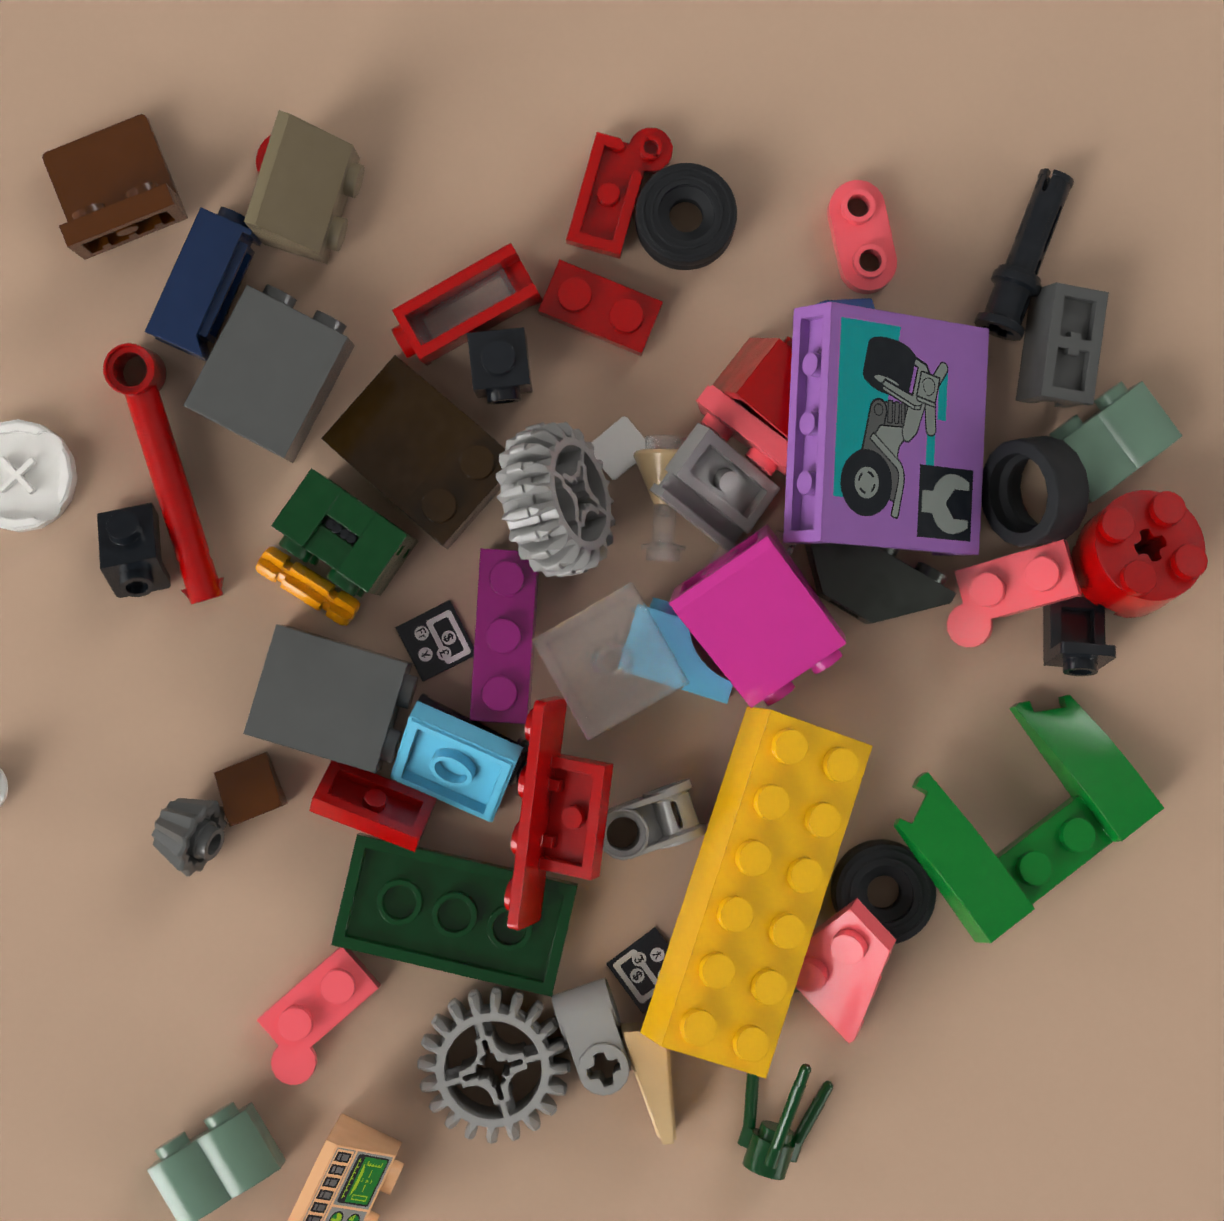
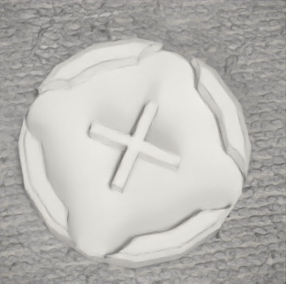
[0,419,78,532]

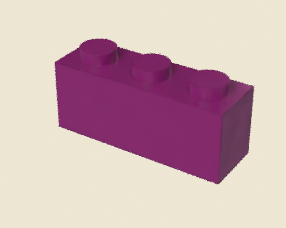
[470,548,539,724]

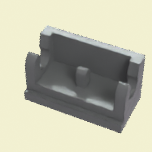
[1016,282,1109,408]

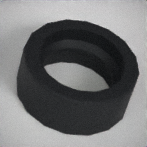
[981,436,1090,547]

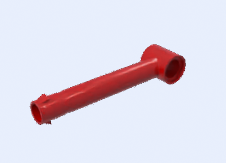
[103,343,224,605]

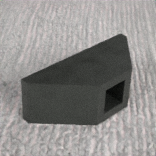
[804,543,957,624]

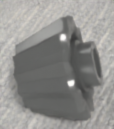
[152,798,227,876]

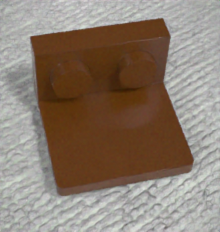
[42,114,188,260]

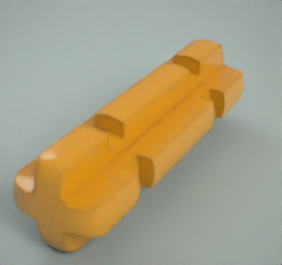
[255,547,360,626]

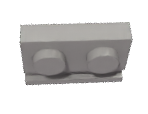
[650,423,781,551]

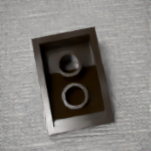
[321,355,505,549]

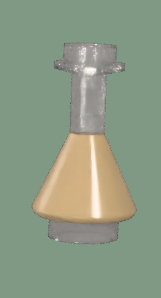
[633,435,687,562]

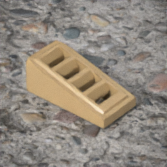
[621,1022,677,1145]

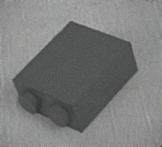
[183,284,355,463]
[243,624,418,773]

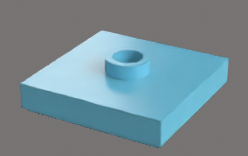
[390,701,523,822]

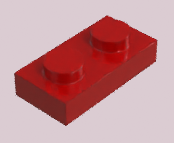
[538,259,663,356]
[309,760,437,852]

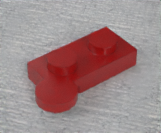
[566,127,673,259]

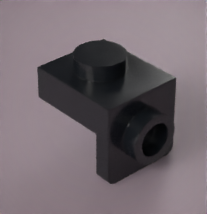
[97,502,171,598]
[1043,597,1116,676]

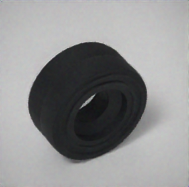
[635,163,737,270]
[831,839,936,944]

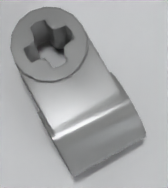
[603,778,707,860]
[552,978,631,1096]

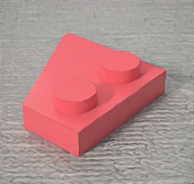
[796,898,896,1044]

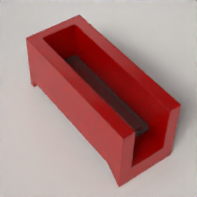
[391,243,543,366]

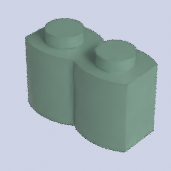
[1049,381,1182,504]
[147,1102,286,1221]

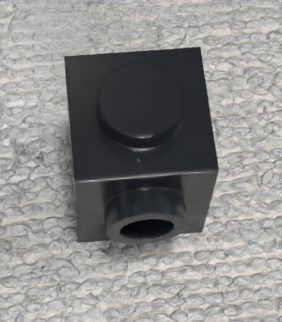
[467,327,533,404]

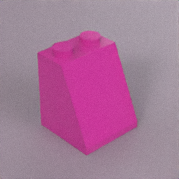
[669,524,847,708]

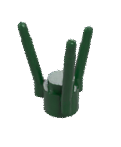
[737,1064,833,1180]

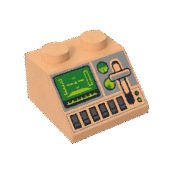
[288,1113,405,1221]

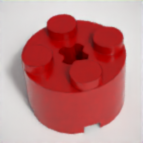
[1071,490,1208,618]

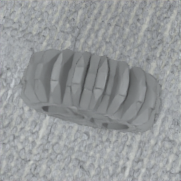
[496,422,616,578]
[417,986,571,1144]

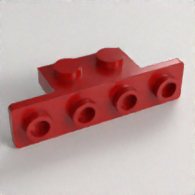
[504,696,614,930]

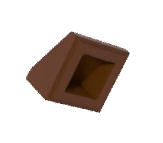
[214,752,288,827]

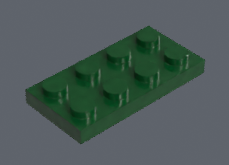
[331,833,578,997]

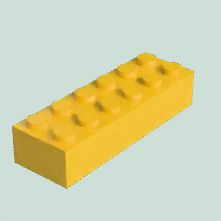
[640,706,873,1078]

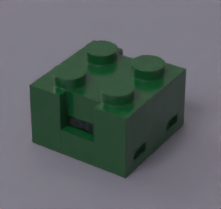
[271,468,418,598]

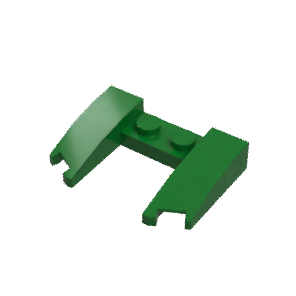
[893,695,1164,943]

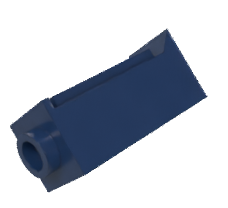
[145,206,262,362]

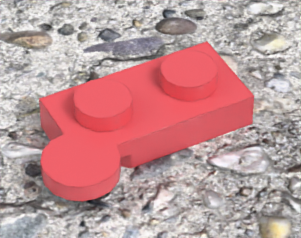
[947,539,1082,648]
[257,947,381,1085]

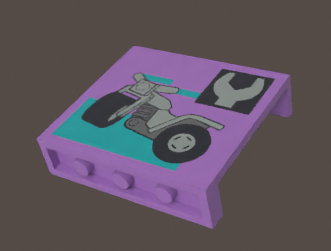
[783,302,989,556]

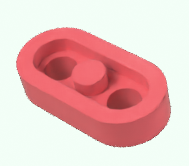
[827,180,897,294]

